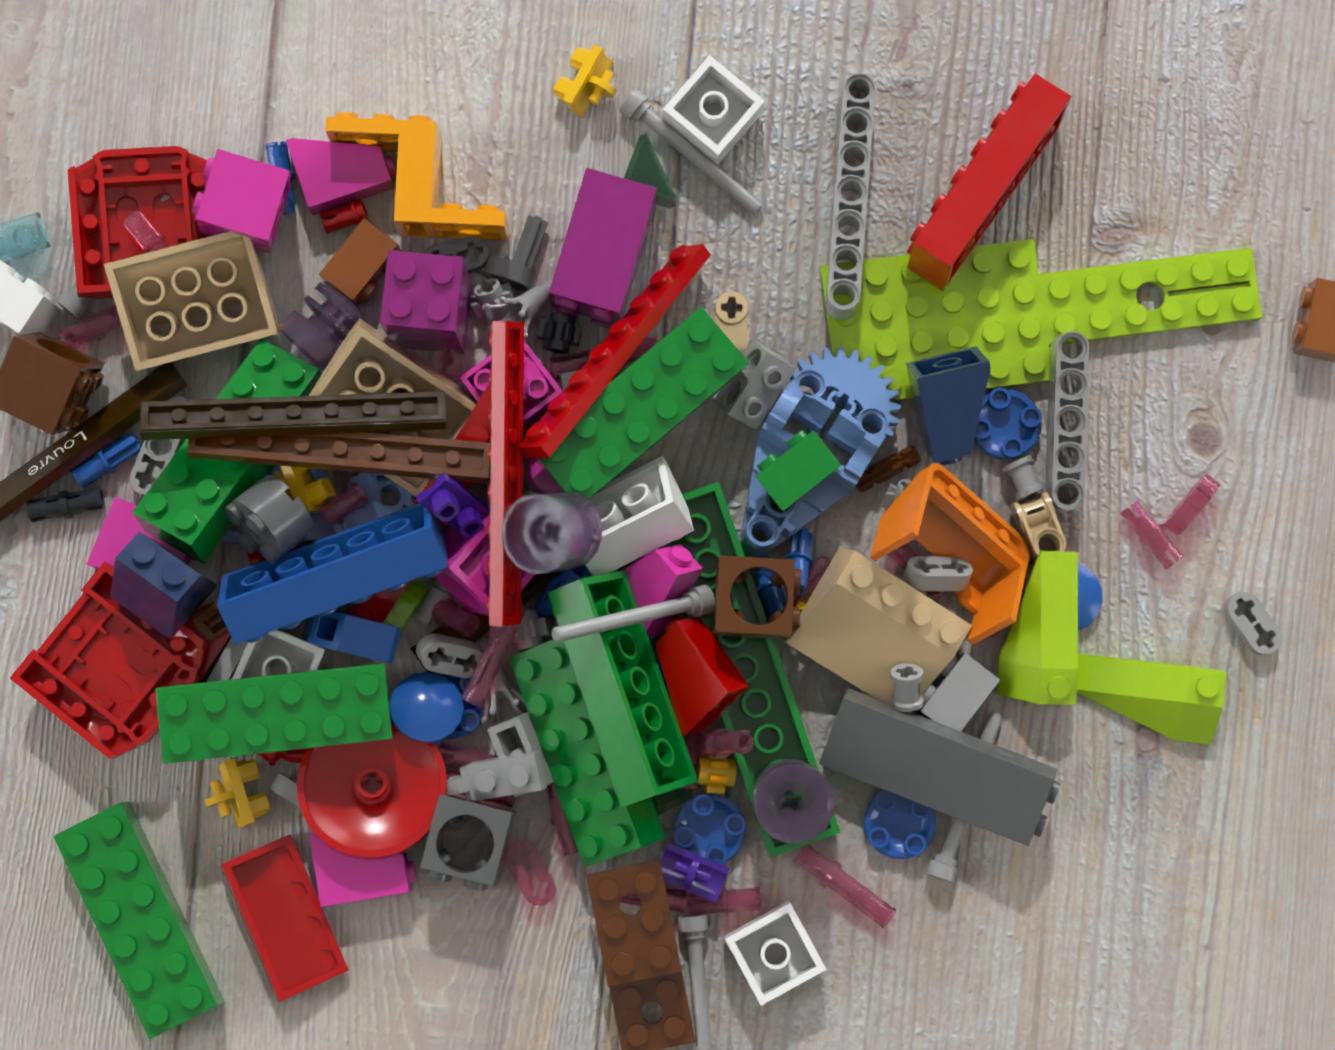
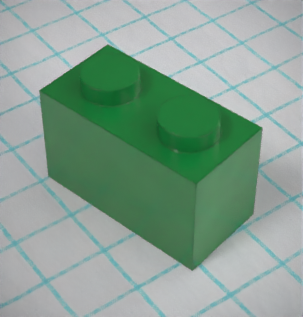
[755,430,841,511]

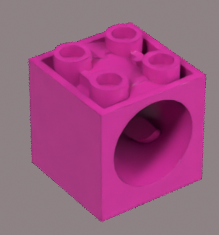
[192,149,291,254]
[459,341,563,434]
[433,512,546,616]

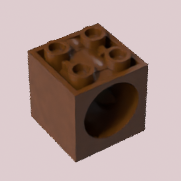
[0,332,105,435]
[713,556,802,640]

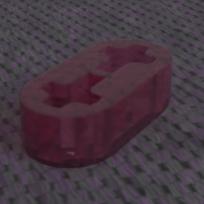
[1163,473,1221,536]
[504,840,556,906]

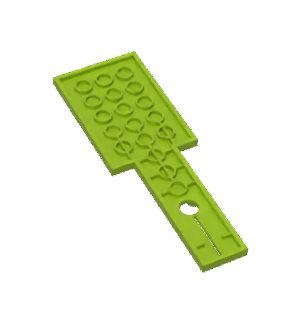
[819,239,1263,409]

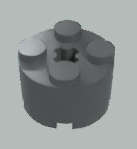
[224,475,314,564]

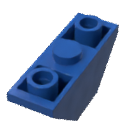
[302,610,401,664]

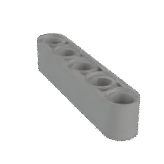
[1046,331,1089,511]

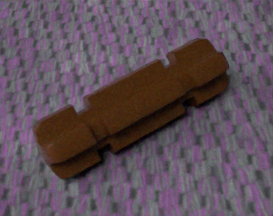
[855,445,921,492]

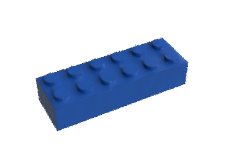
[217,503,448,645]

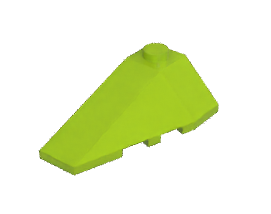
[996,551,1078,705]
[1077,653,1227,745]

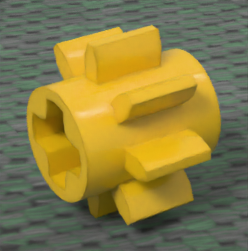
[695,749,736,794]

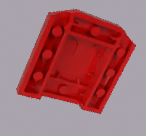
[68,146,209,299]
[10,561,207,759]

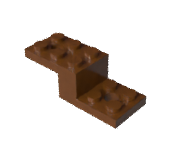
[586,859,696,1050]

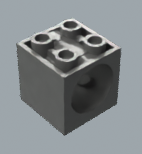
[420,794,516,891]

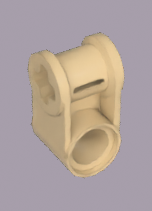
[714,291,749,355]
[1011,491,1066,562]

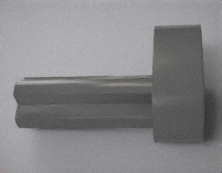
[482,215,548,292]

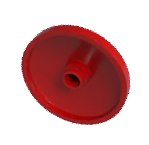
[297,713,447,860]

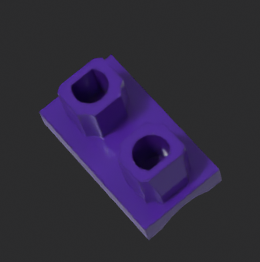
[416,473,490,539]
[660,843,730,903]

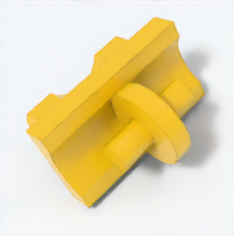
[553,44,617,118]
[274,466,336,514]
[204,758,271,828]

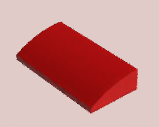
[220,834,349,1002]

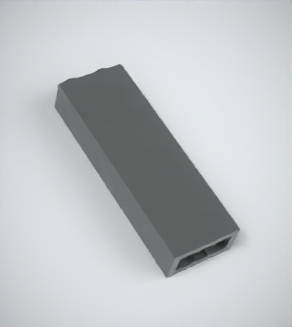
[819,688,1061,846]

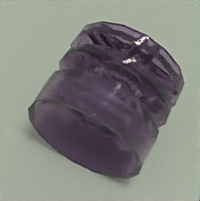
[277,282,368,372]
[502,492,602,574]
[752,759,834,844]

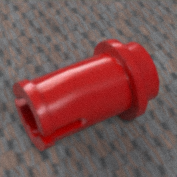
[320,198,369,234]

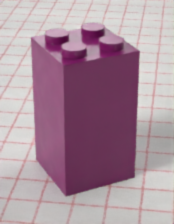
[549,168,657,328]
[380,250,472,354]

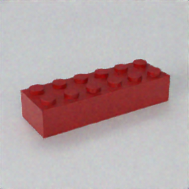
[907,73,1072,291]

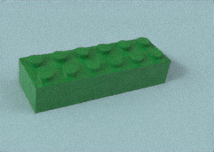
[534,306,749,510]
[132,339,322,564]
[548,570,698,808]
[509,639,666,867]
[155,663,392,764]
[53,802,225,1039]

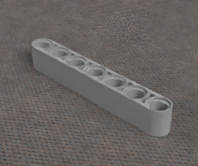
[825,72,876,321]

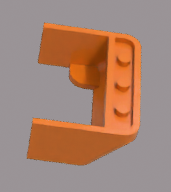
[870,463,1030,645]

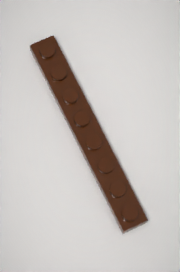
[187,432,491,484]

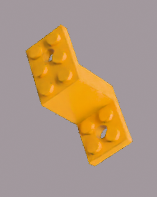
[325,112,509,241]

